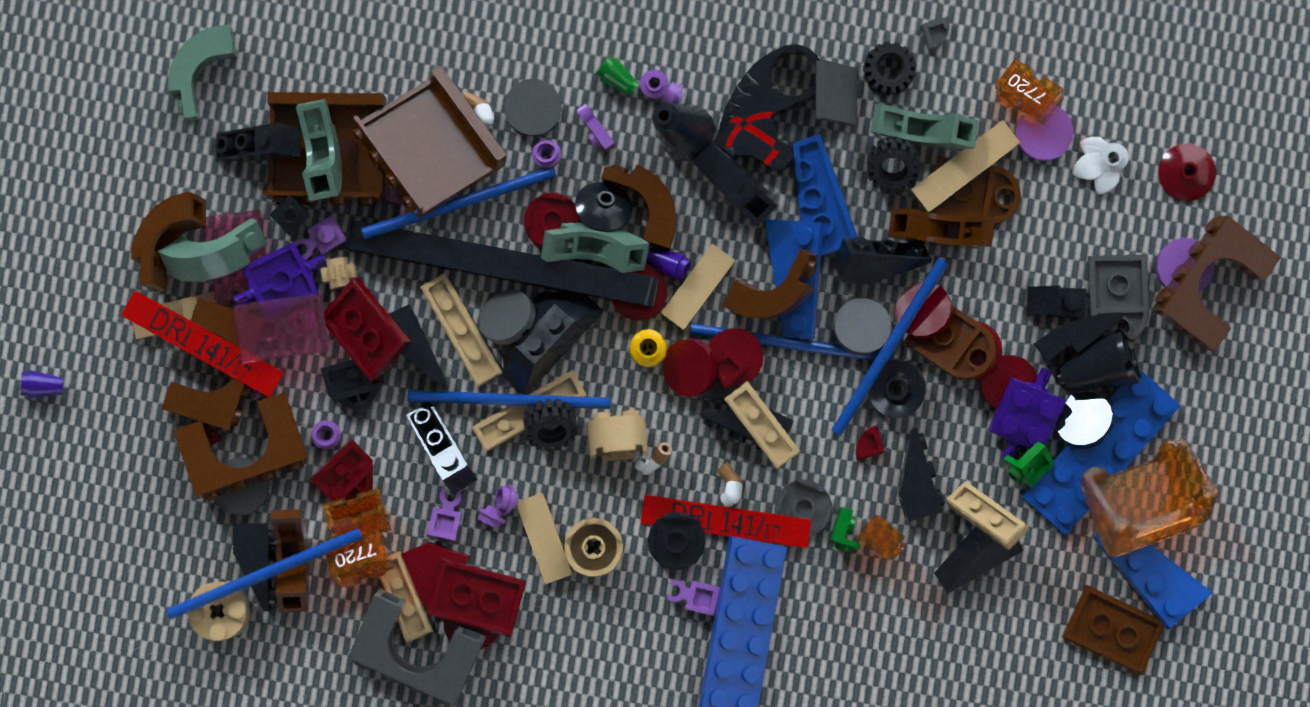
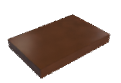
[1061,585,1164,675]

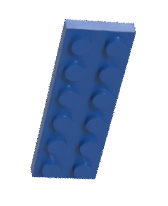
[1021,370,1181,536]
[698,536,787,707]

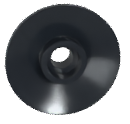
[575,182,632,232]
[869,360,926,418]

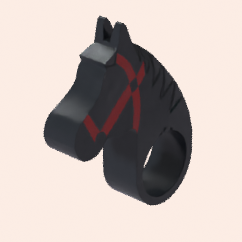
[713,44,820,172]

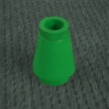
[595,56,639,96]

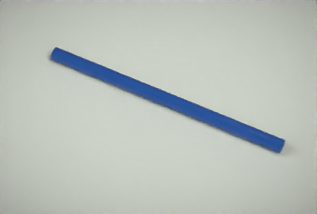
[361,167,556,240]
[831,257,949,436]
[690,324,893,361]
[407,390,611,409]
[166,528,363,620]

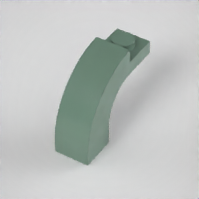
[168,24,237,122]
[296,99,342,201]
[870,104,979,149]
[158,218,267,282]
[541,223,649,273]

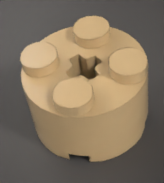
[587,410,648,461]
[564,518,623,577]
[187,582,250,641]

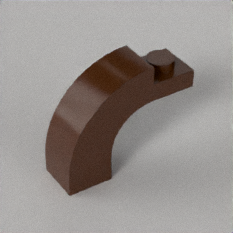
[601,165,676,251]
[131,192,206,292]
[888,208,995,249]
[722,249,819,318]
[271,509,309,613]

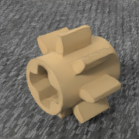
[320,257,357,290]

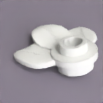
[1073,137,1129,194]

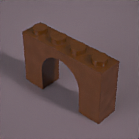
[1152,215,1281,352]
[162,298,270,431]
[173,392,308,502]

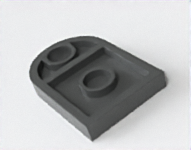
[1087,254,1149,340]

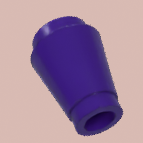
[646,247,691,281]
[20,370,63,399]

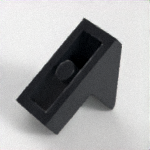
[1026,285,1087,318]

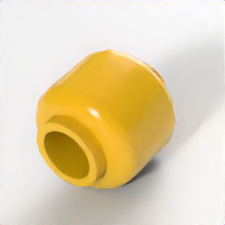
[629,329,667,368]

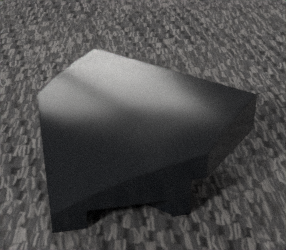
[321,359,385,417]

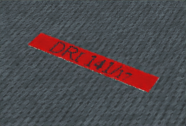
[120,290,284,397]
[641,495,812,548]

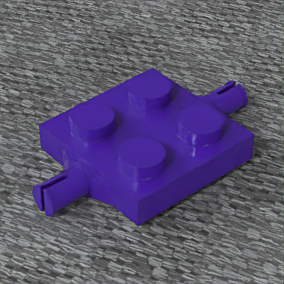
[233,242,327,320]
[988,367,1066,458]

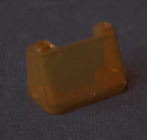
[1080,438,1220,557]

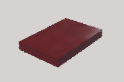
[319,278,411,382]
[426,558,526,637]

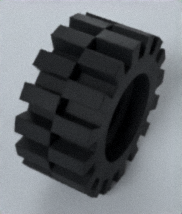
[863,41,917,96]
[867,137,920,194]
[523,398,578,451]

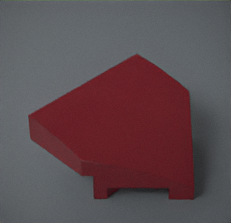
[310,438,373,502]
[401,542,470,607]

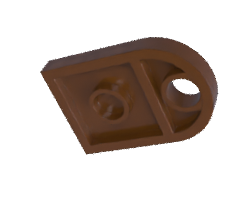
[929,156,1021,224]
[903,306,997,381]

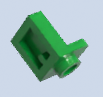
[1003,442,1055,487]
[829,507,861,553]

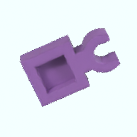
[576,104,615,153]
[294,215,346,261]
[426,488,462,543]
[667,580,720,616]

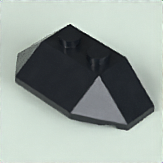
[502,292,604,395]

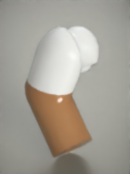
[463,91,494,129]
[635,442,672,475]
[716,462,743,507]

